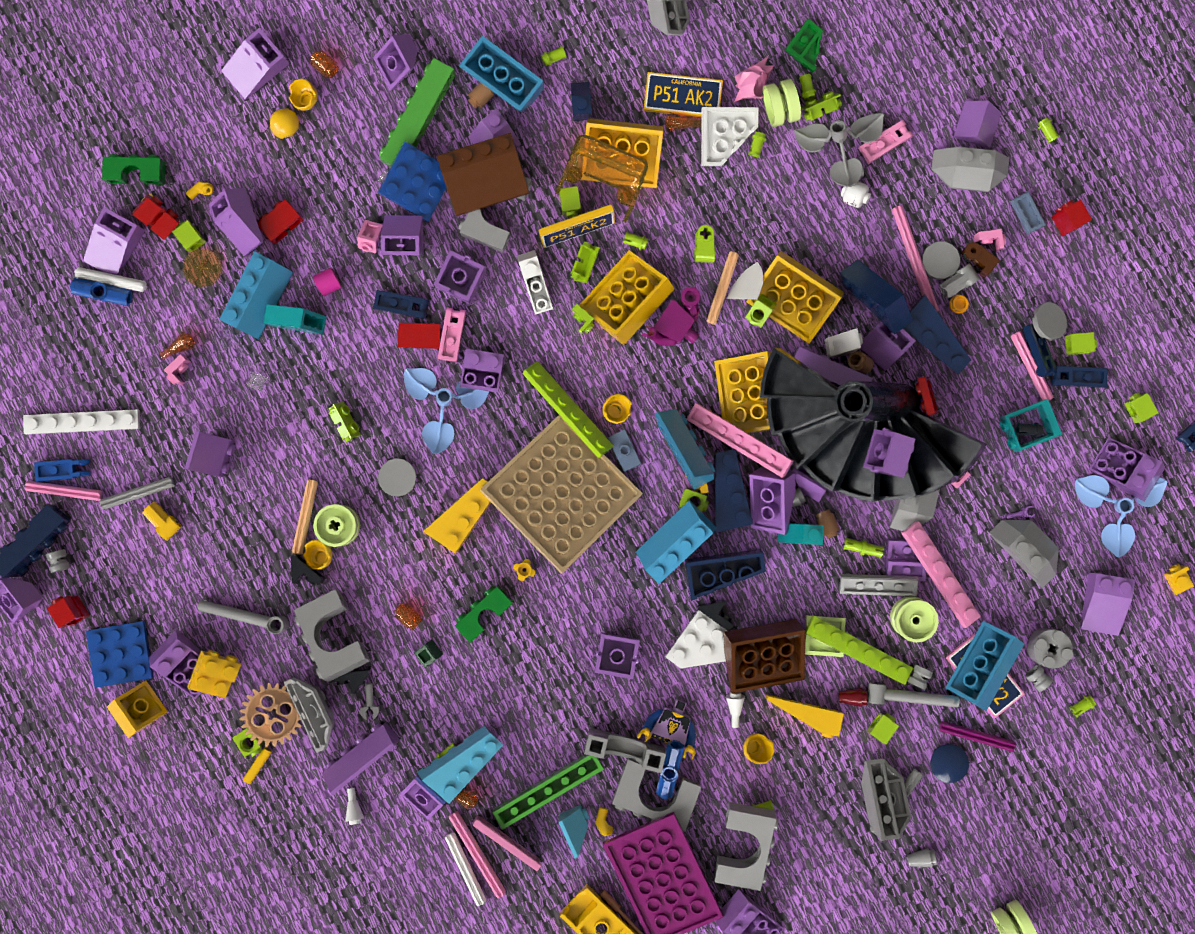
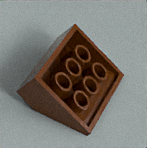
[437,132,530,216]
[723,619,805,693]

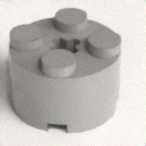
[1027,628,1073,669]

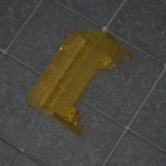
[555,135,648,223]

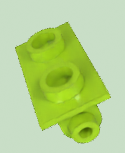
[801,91,842,121]
[570,242,600,283]
[329,402,361,443]

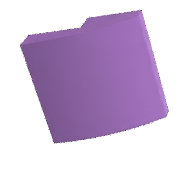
[886,538,926,581]

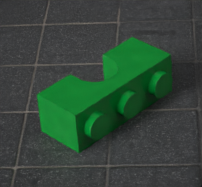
[102,154,166,185]
[455,586,514,643]

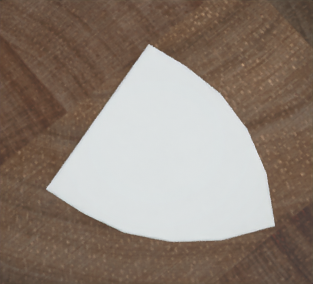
[727,262,763,300]

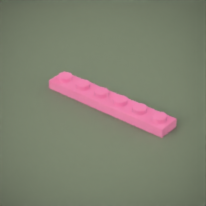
[686,403,794,478]
[901,521,981,628]

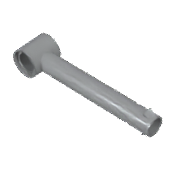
[198,599,289,634]
[867,682,960,708]

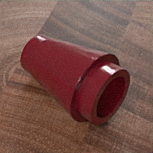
[839,688,867,707]

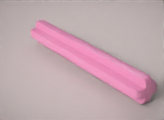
[1011,331,1054,400]
[25,481,102,501]

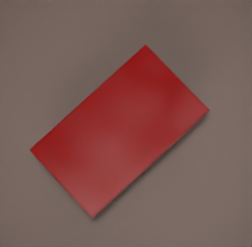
[397,323,441,349]

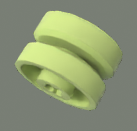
[763,78,801,127]
[313,504,361,547]
[890,596,939,643]
[991,899,1037,934]

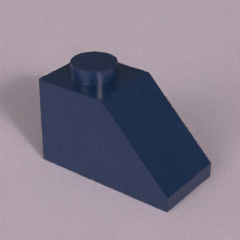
[571,82,592,121]

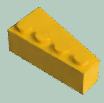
[423,478,491,553]

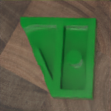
[784,18,823,73]

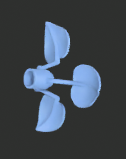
[404,368,489,454]
[1075,475,1167,558]

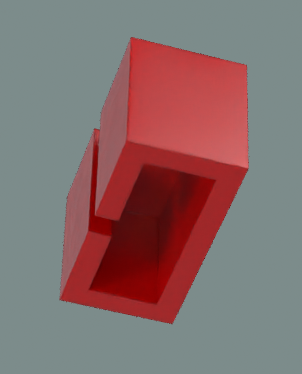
[132,194,179,240]
[257,199,304,245]
[1051,199,1092,237]
[47,595,90,628]

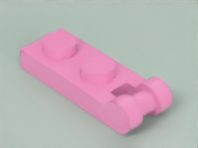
[858,120,914,164]
[438,307,466,363]

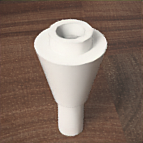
[726,692,745,728]
[345,788,365,825]

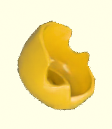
[289,78,318,111]
[270,108,299,139]
[603,394,632,424]
[303,540,333,570]
[743,733,775,764]

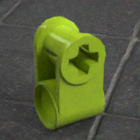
[694,225,715,263]

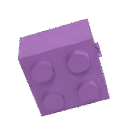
[433,250,487,305]
[863,428,915,478]
[595,632,640,679]

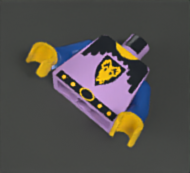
[637,699,696,760]

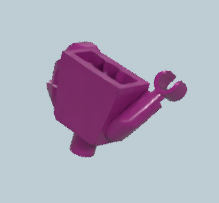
[642,287,700,346]

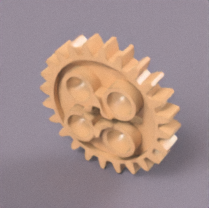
[239,683,302,747]

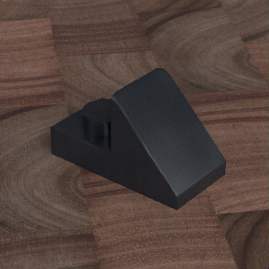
[291,554,326,585]
[696,600,734,631]
[330,669,372,695]

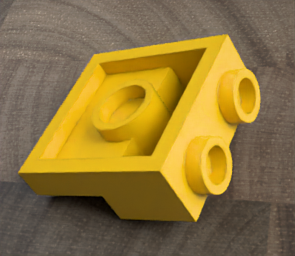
[187,650,241,699]

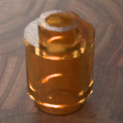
[310,50,339,78]
[394,603,423,631]

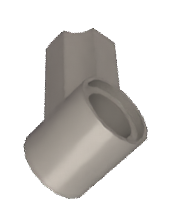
[939,263,980,299]

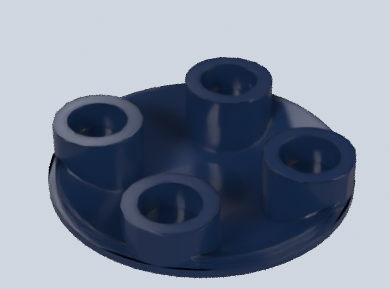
[930,744,969,783]

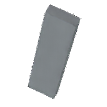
[839,574,919,596]

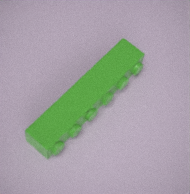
[379,58,456,167]
[493,754,604,830]

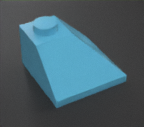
[558,804,590,858]

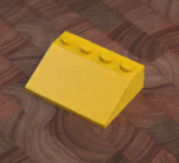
[581,118,664,188]
[579,250,674,345]
[746,250,844,344]
[714,351,772,433]

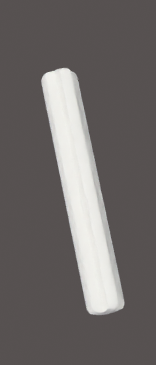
[74,267,147,292]
[445,832,486,906]

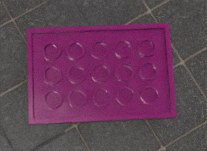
[603,812,723,934]

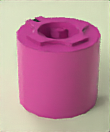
[313,267,342,296]

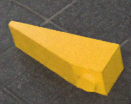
[765,694,844,738]

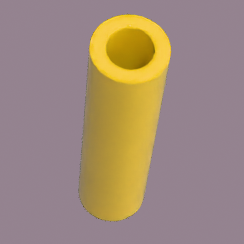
[242,747,272,784]

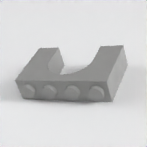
[459,177,532,253]
[294,589,370,682]
[584,727,666,773]
[612,758,701,831]
[714,802,779,891]

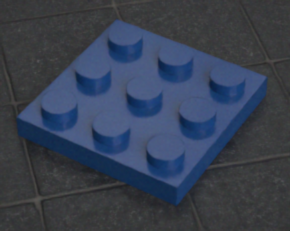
[377,141,446,222]
[86,621,154,688]

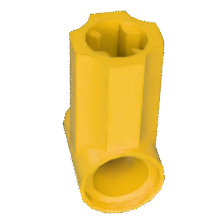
[142,502,182,541]

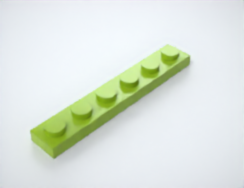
[522,361,614,458]
[805,615,913,685]

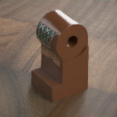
[962,242,1000,278]

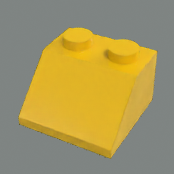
[107,680,168,739]

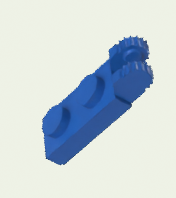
[34,459,91,482]

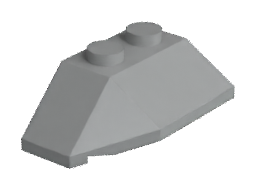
[647,0,690,36]
[932,147,1009,192]
[889,489,940,531]
[988,520,1059,588]
[284,678,335,753]
[861,759,911,841]

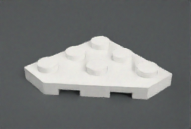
[701,107,758,166]
[665,610,727,668]

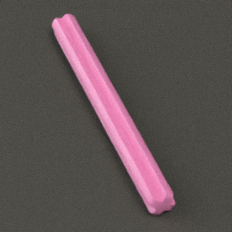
[892,205,939,312]

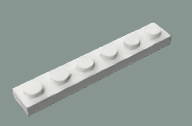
[23,409,140,435]

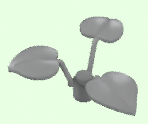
[794,113,884,187]

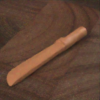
[599,889,644,934]

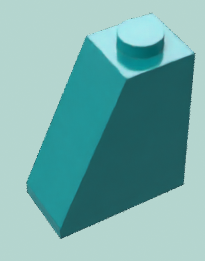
[263,305,327,335]
[777,524,824,545]

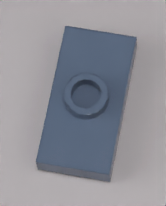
[1010,191,1046,235]
[608,429,641,472]

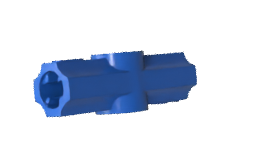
[70,278,133,307]
[656,740,685,799]

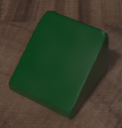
[414,639,443,668]

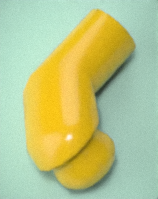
[186,182,214,200]
[595,807,613,836]

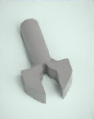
[360,683,380,720]

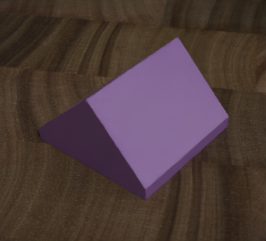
[954,101,1001,149]
[400,774,446,820]

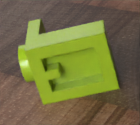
[572,304,594,335]

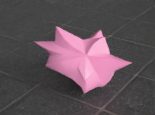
[733,55,774,103]

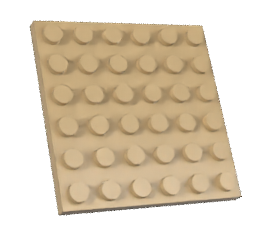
[480,415,643,574]

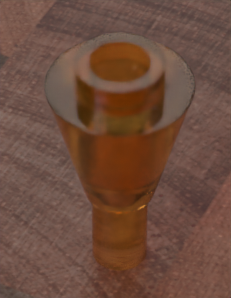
[665,112,701,132]
[160,332,194,359]
[454,790,478,810]

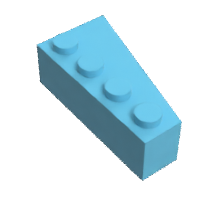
[417,726,503,804]

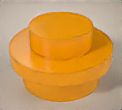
[949,295,969,314]

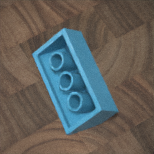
[459,36,544,112]
[219,251,293,340]
[655,409,715,490]
[636,500,717,584]
[945,621,1024,711]

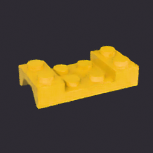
[560,884,638,934]

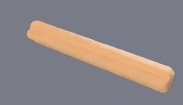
[706,251,739,325]
[292,479,318,555]

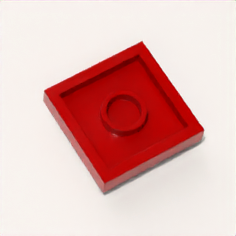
[916,376,939,416]

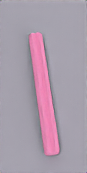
[449,811,506,898]

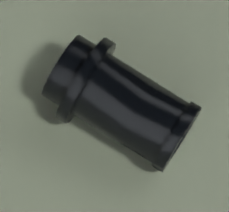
[1016,422,1043,438]

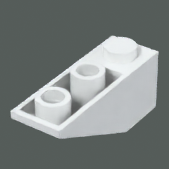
[517,250,553,315]
[824,328,863,358]

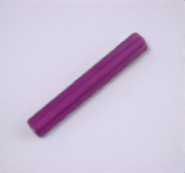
[939,721,1016,752]

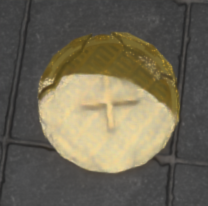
[183,249,222,287]

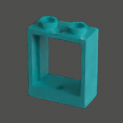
[999,399,1062,452]

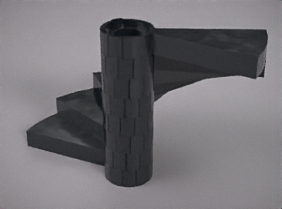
[760,348,987,502]

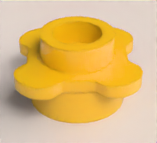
[513,559,536,581]

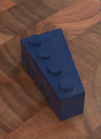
[840,259,913,335]
[903,294,971,374]
[714,449,753,533]
[0,504,71,578]
[685,549,766,601]

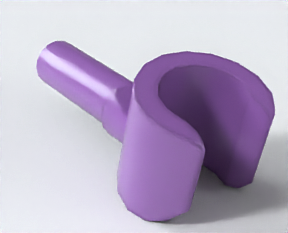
[1006,506,1035,519]

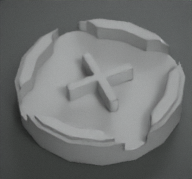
[921,241,960,280]
[1032,302,1067,341]
[378,459,417,497]

